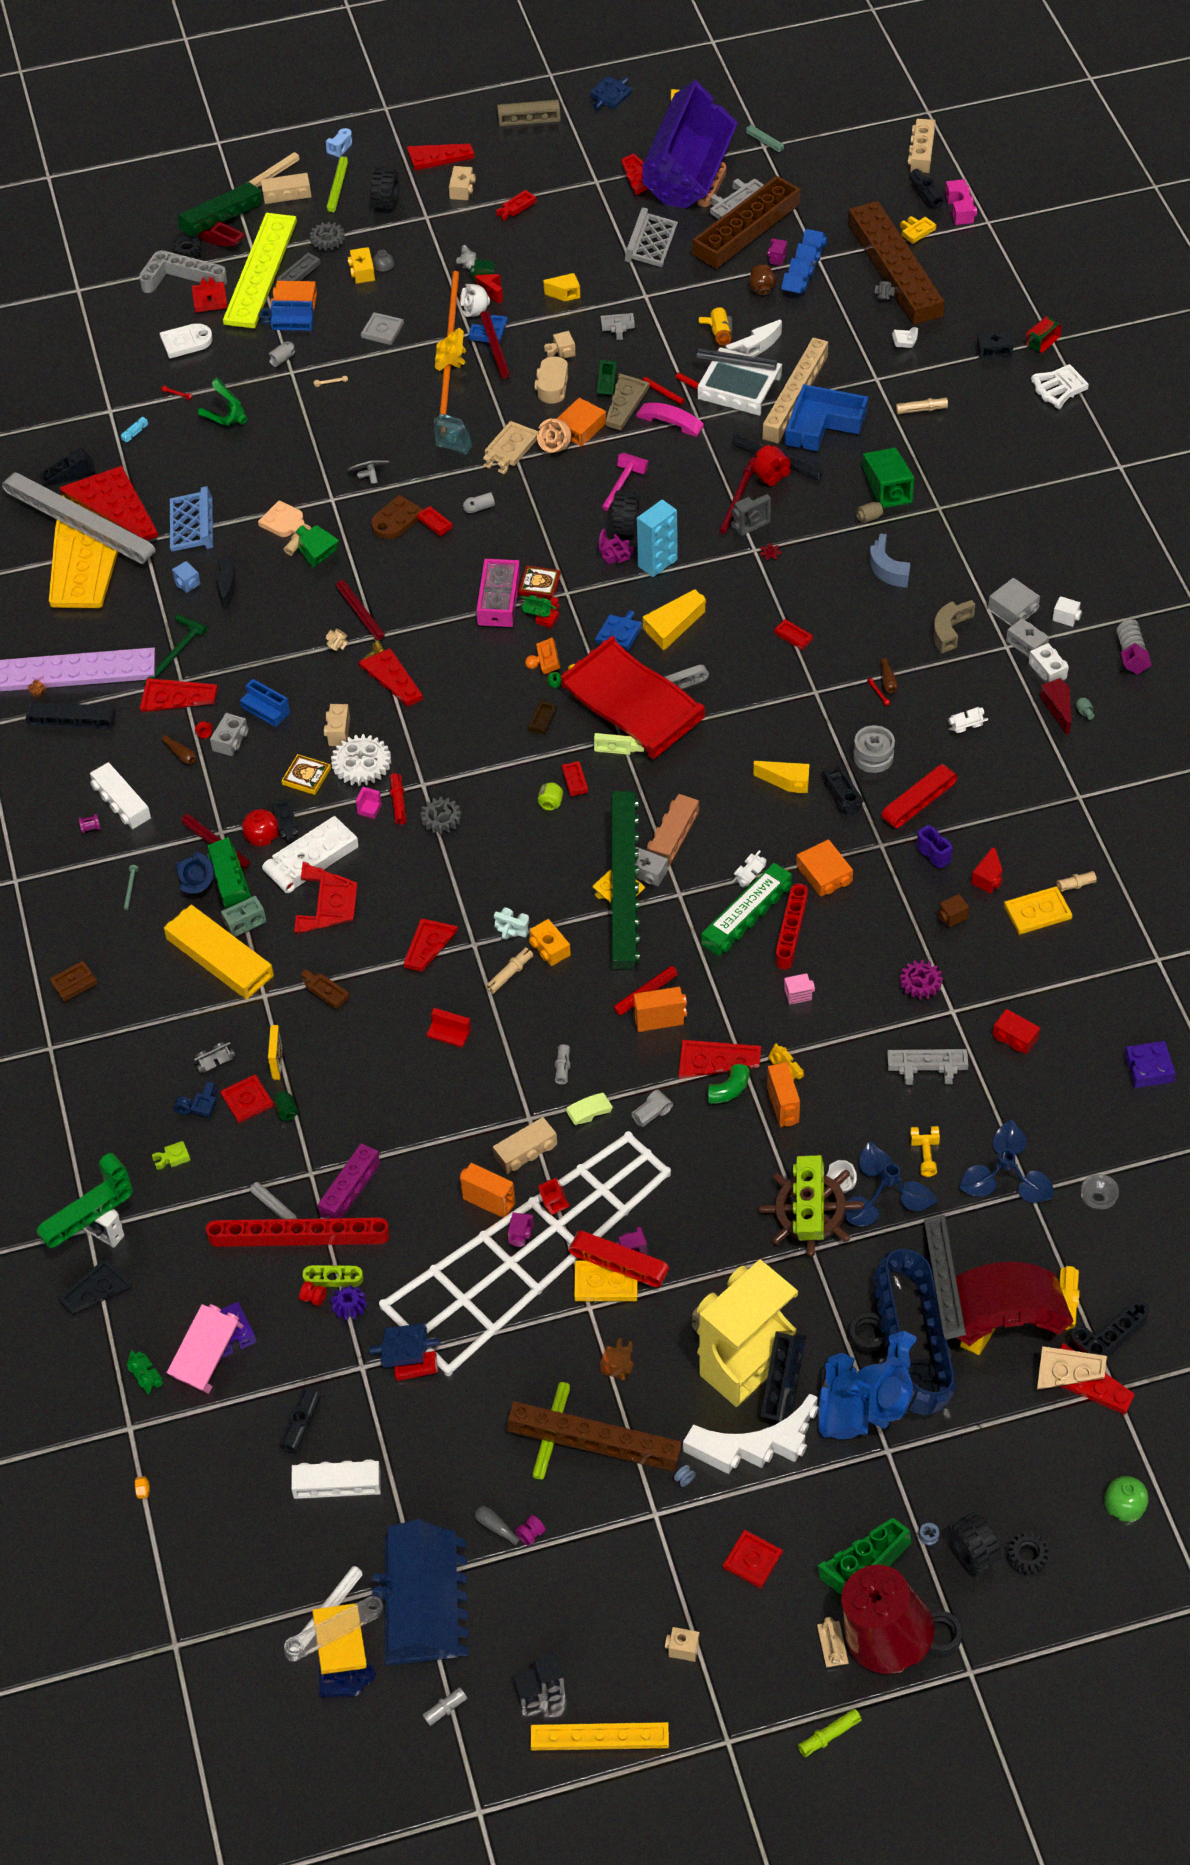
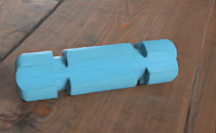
[121,417,148,442]

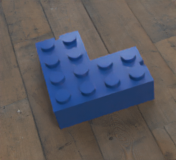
[785,384,868,451]

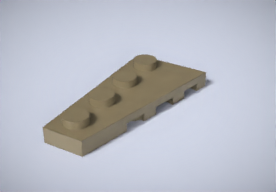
[606,373,650,430]

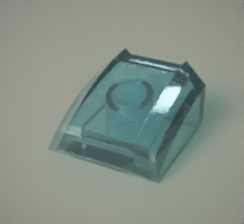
[434,414,472,454]

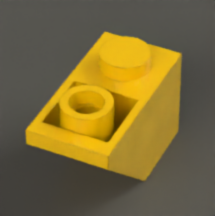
[543,273,580,301]

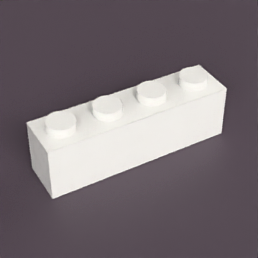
[90,762,151,829]
[292,1460,381,1499]

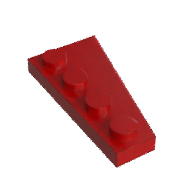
[407,144,475,171]
[140,678,218,713]
[679,1040,761,1079]
[1060,1343,1135,1415]

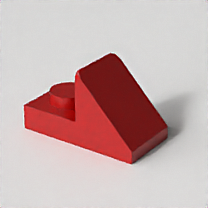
[475,274,503,304]

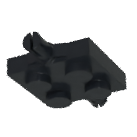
[910,1359,938,1392]

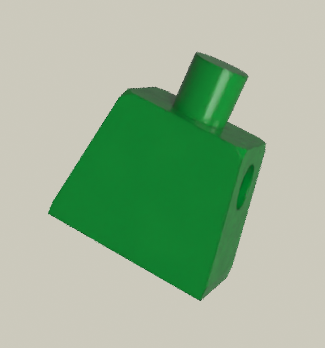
[296,525,339,568]

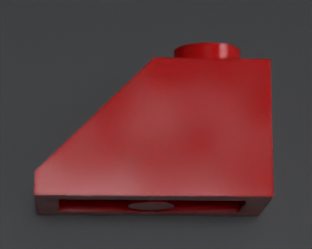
[971,847,1003,894]

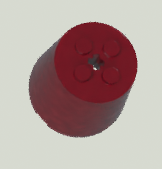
[841,1565,935,1674]

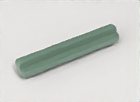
[746,125,784,152]

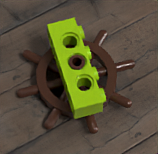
[758,1155,864,1257]

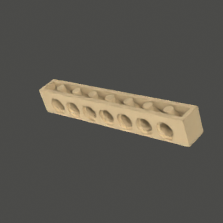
[763,338,828,443]

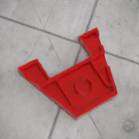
[294,862,358,934]

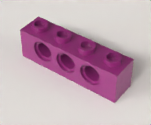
[318,1143,380,1219]

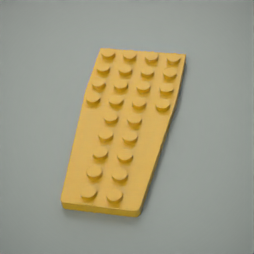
[49,494,118,608]

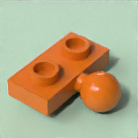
[525,637,561,674]

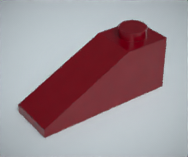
[1040,678,1071,735]

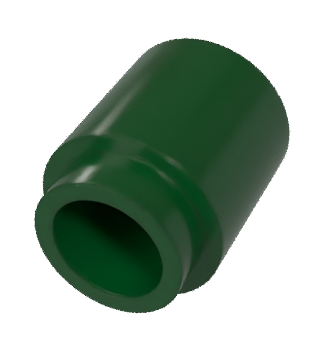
[273,1091,298,1121]

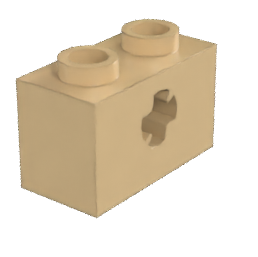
[449,166,476,200]

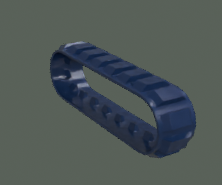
[873,1249,956,1415]

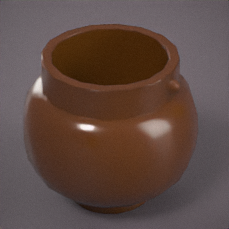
[749,265,776,295]

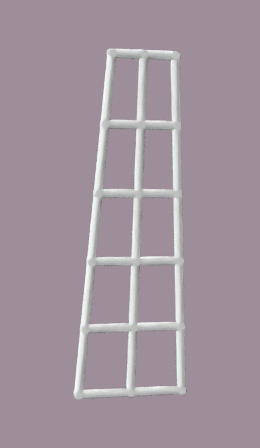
[379,1131,671,1376]

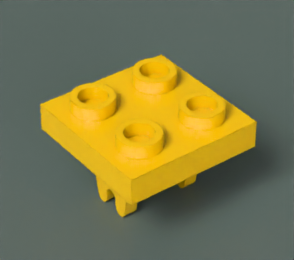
[435,328,466,371]

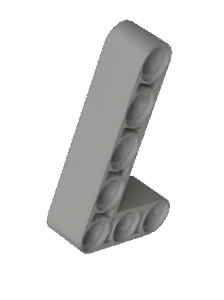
[139,250,227,293]

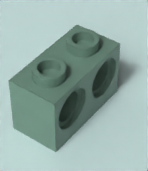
[221,896,266,937]

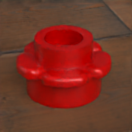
[195,721,212,738]

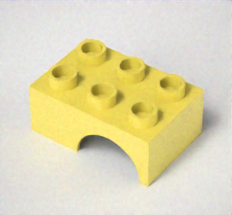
[697,1259,798,1407]

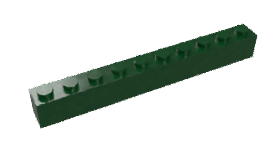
[611,791,639,970]

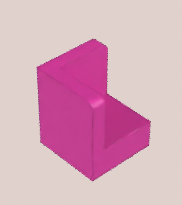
[356,787,382,819]

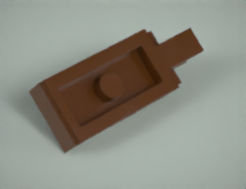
[300,969,350,1010]

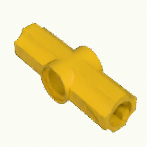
[1059,1266,1079,1330]

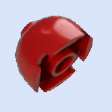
[242,809,279,846]

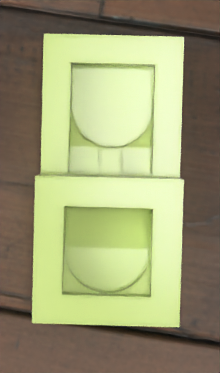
[566,1093,613,1125]

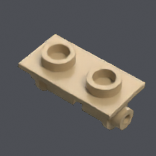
[817,1617,848,1667]

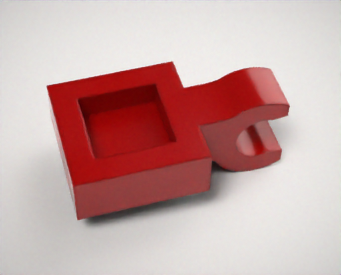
[536,597,560,629]

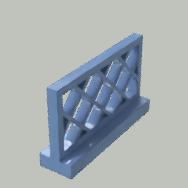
[170,486,213,552]

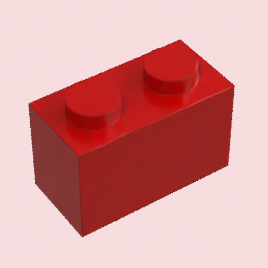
[992,1009,1040,1054]

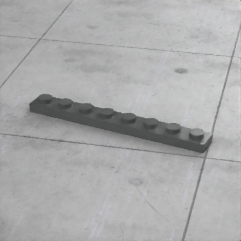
[924,1215,966,1340]

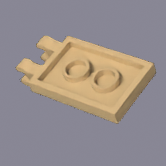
[483,421,539,474]

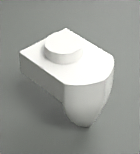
[892,327,918,348]

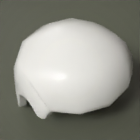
[826,1160,857,1193]

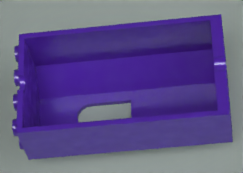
[642,80,738,208]

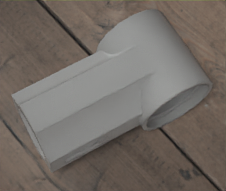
[632,1090,673,1127]

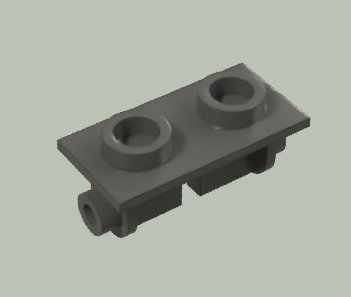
[193,1042,235,1073]

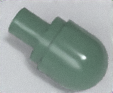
[1076,698,1094,720]

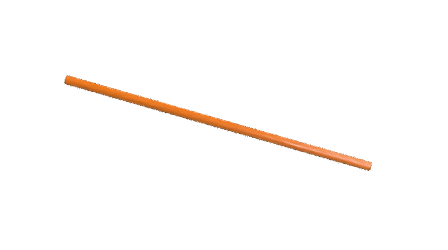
[438,271,459,436]

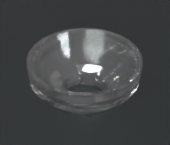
[1081,1174,1119,1209]

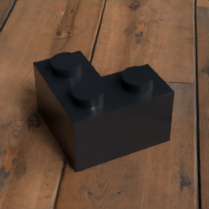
[513,1653,565,1708]

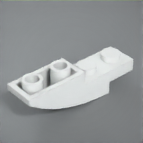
[726,320,782,357]

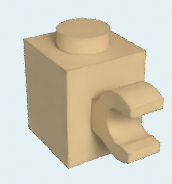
[544,331,575,359]

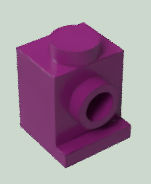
[768,239,787,266]
[508,1212,534,1247]
[616,1227,647,1254]

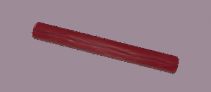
[480,311,510,379]
[336,580,385,641]
[181,814,250,870]

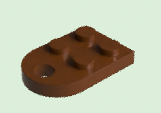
[371,495,424,539]

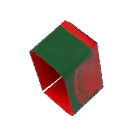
[1026,316,1061,353]

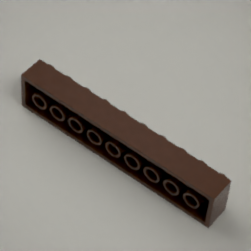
[848,201,945,325]

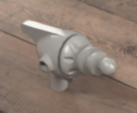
[456,245,477,270]

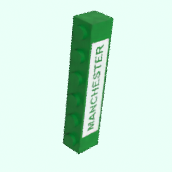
[701,863,792,956]

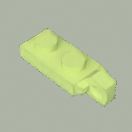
[594,733,645,755]

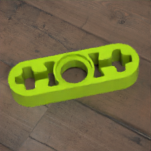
[303,1265,363,1287]

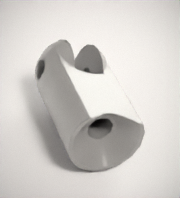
[269,341,295,367]
[463,492,495,513]

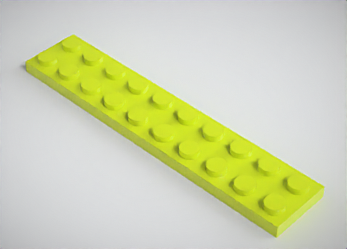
[223,213,297,328]

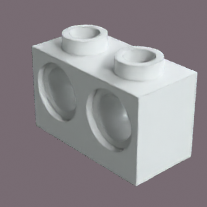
[1029,643,1069,683]

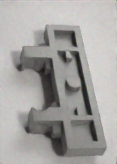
[710,178,763,219]
[887,1049,968,1085]

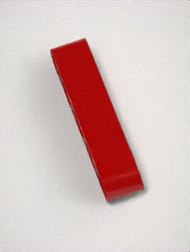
[881,764,958,829]
[776,884,808,970]
[568,1231,669,1287]

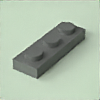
[276,253,321,281]

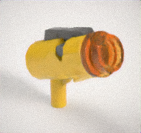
[699,308,733,346]

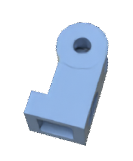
[326,128,352,157]

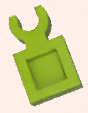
[152,1141,190,1170]

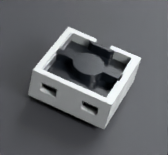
[83,1209,124,1247]

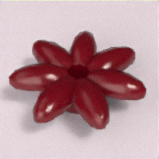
[759,543,782,560]

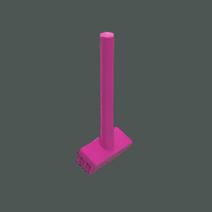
[602,452,648,511]

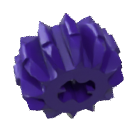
[331,1284,367,1321]

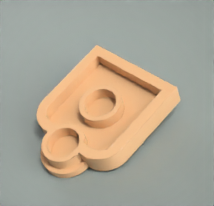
[258,500,304,537]

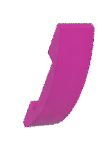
[636,403,704,437]

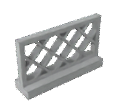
[624,207,678,267]

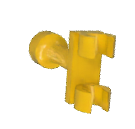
[910,1126,940,1177]

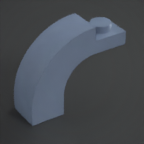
[870,534,910,588]

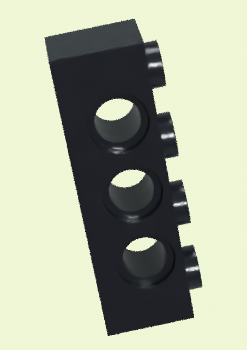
[761,1331,807,1421]

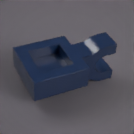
[190,1081,217,1118]

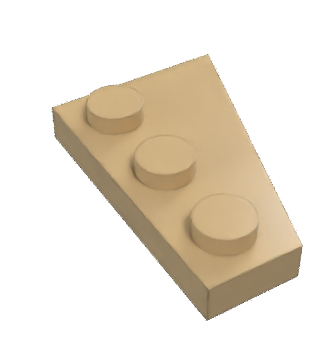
[1037,1346,1107,1390]

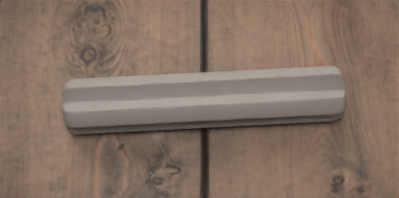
[250,1182,297,1219]

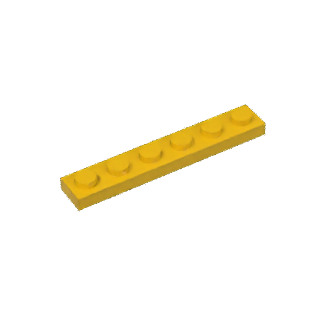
[531,1723,669,1750]

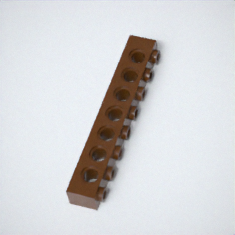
[507,1401,681,1472]

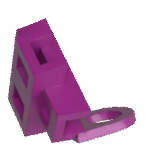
[599,529,634,564]

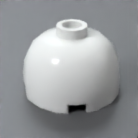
[460,284,490,317]

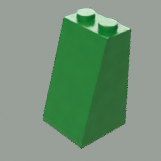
[862,447,914,508]

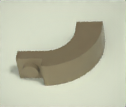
[933,600,975,654]

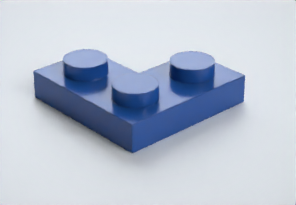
[468,315,508,344]

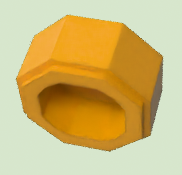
[135,1476,150,1499]

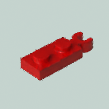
[496,190,537,221]

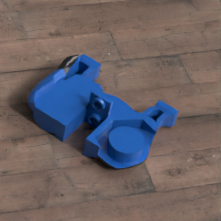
[818,1331,917,1439]

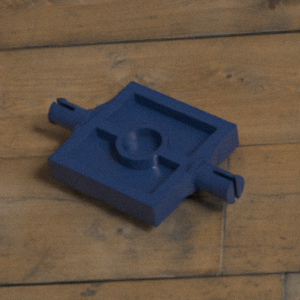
[590,75,632,110]
[369,1323,440,1368]

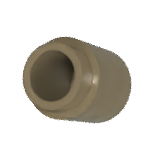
[856,502,883,523]

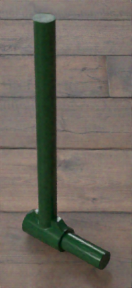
[142,614,208,686]

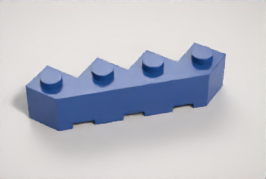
[781,229,828,294]

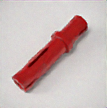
[390,773,407,824]

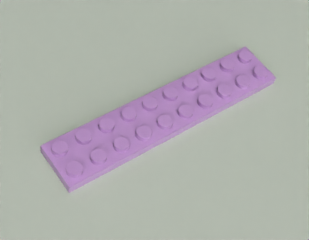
[0,647,156,691]

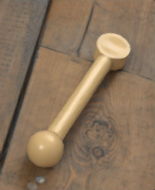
[314,376,348,387]

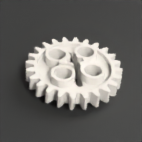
[331,734,391,786]

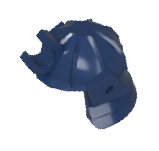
[175,852,213,893]

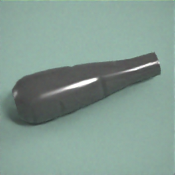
[475,1506,521,1546]

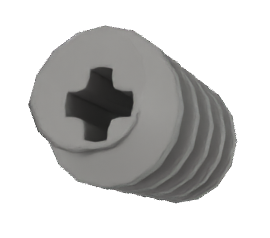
[1117,619,1147,651]

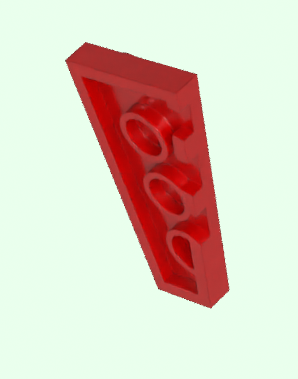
[358,648,423,706]

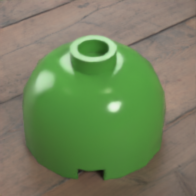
[1104,1476,1149,1522]

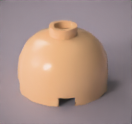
[537,418,572,453]

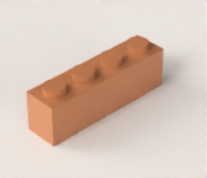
[647,794,699,866]

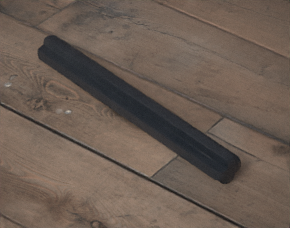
[696,348,777,370]

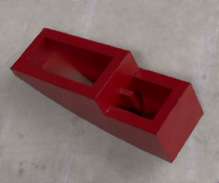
[198,222,245,246]

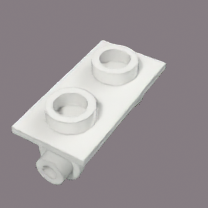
[948,707,988,733]
[732,850,766,887]

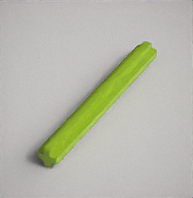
[327,156,348,212]
[533,1382,570,1480]

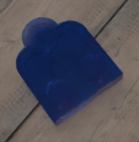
[319,1662,376,1697]

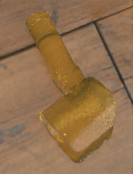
[362,642,384,660]

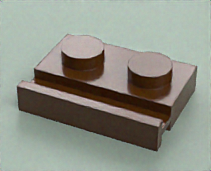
[49,961,98,1002]

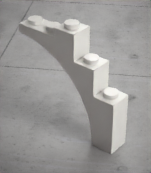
[683,1394,819,1474]

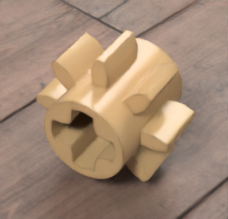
[326,629,348,651]

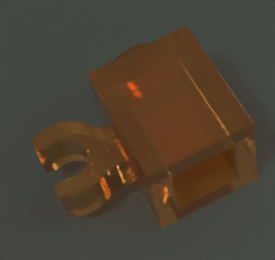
[600,1338,634,1380]

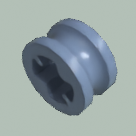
[674,1465,696,1487]
[919,1523,939,1545]

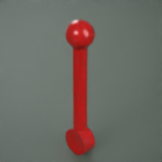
[161,386,192,400]
[867,678,890,706]

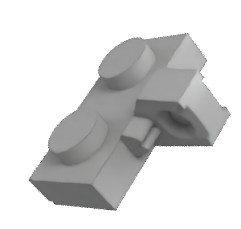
[601,313,635,340]

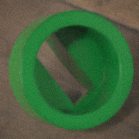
[547,672,561,688]

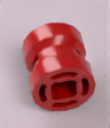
[299,1281,327,1307]

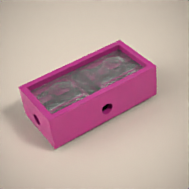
[477,559,521,627]

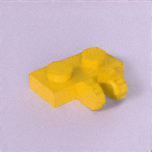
[900,216,936,244]

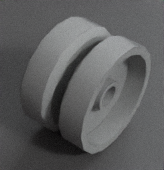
[853,725,895,773]

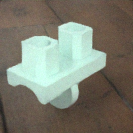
[494,907,529,939]

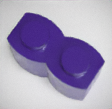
[916,825,953,868]

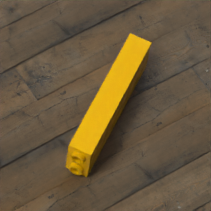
[164,905,274,1000]

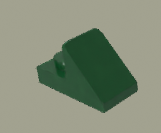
[596,360,617,396]

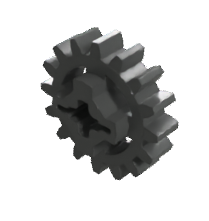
[310,222,345,251]
[421,797,461,834]

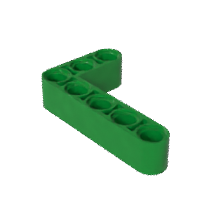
[36,1153,133,1248]

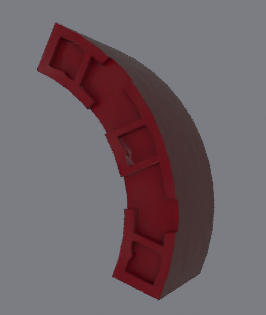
[956,1262,1074,1346]

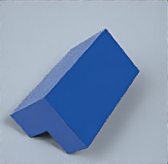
[271,300,314,331]
[240,679,290,727]

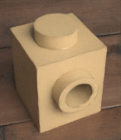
[665,1627,699,1662]

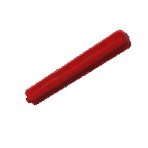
[614,966,677,1015]

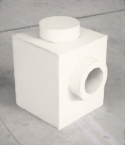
[1053,596,1082,627]

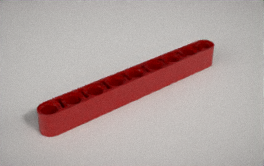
[206,1218,390,1247]

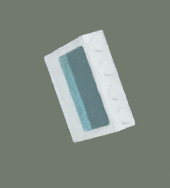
[698,348,782,415]

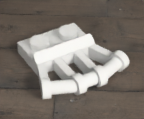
[1031,364,1089,409]

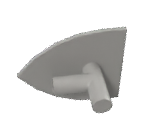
[348,461,389,484]

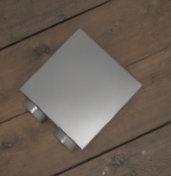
[988,578,1040,626]

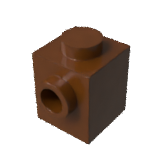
[938,894,970,928]

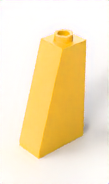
[643,590,706,650]

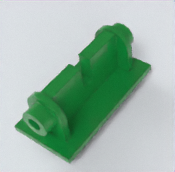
[521,595,556,617]
[127,1350,163,1395]

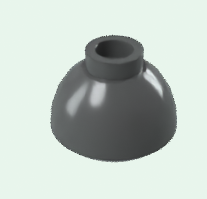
[372,250,394,272]

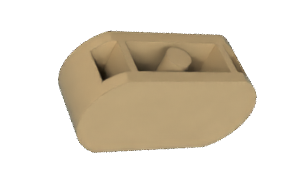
[535,357,568,404]

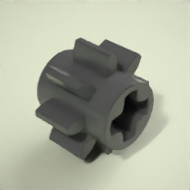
[874,281,895,300]

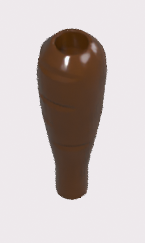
[881,658,898,693]
[162,735,196,764]

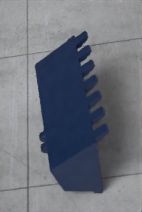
[372,1519,469,1666]

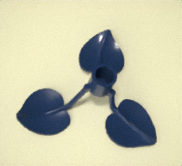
[959,1119,1054,1203]
[845,1141,938,1226]

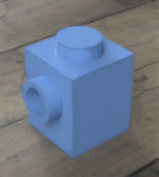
[172,561,200,593]

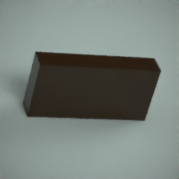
[528,701,557,735]

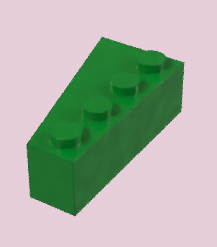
[207,837,251,909]
[818,1518,911,1595]

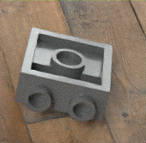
[731,494,771,536]

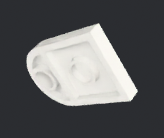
[160,324,212,358]

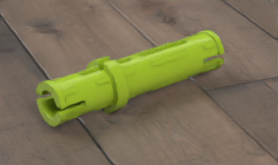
[797,1708,862,1758]

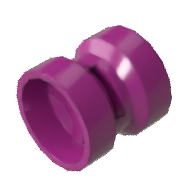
[515,1515,546,1546]

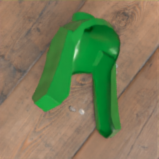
[198,377,248,425]

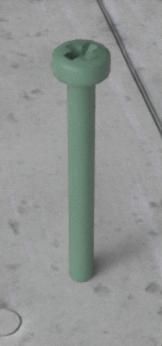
[124,865,138,910]

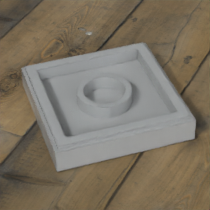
[361,312,404,345]

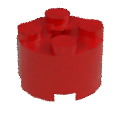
[751,445,791,486]

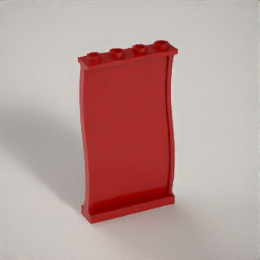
[561,635,705,760]

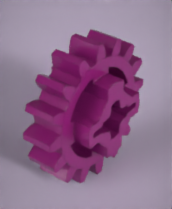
[900,960,943,999]

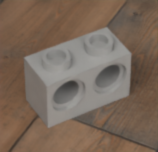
[210,713,248,756]

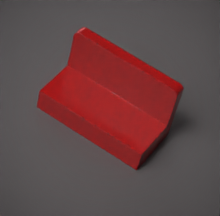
[427,1008,471,1047]

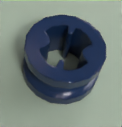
[259,308,272,324]
[173,1097,193,1115]

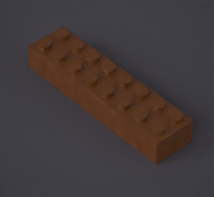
[692,175,801,269]

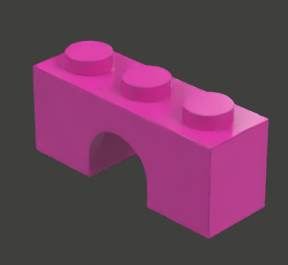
[945,179,977,225]

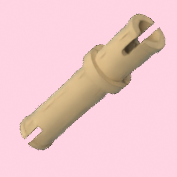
[896,397,948,414]
[485,947,533,994]

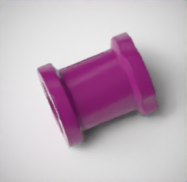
[79,814,101,834]

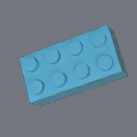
[637,500,678,577]

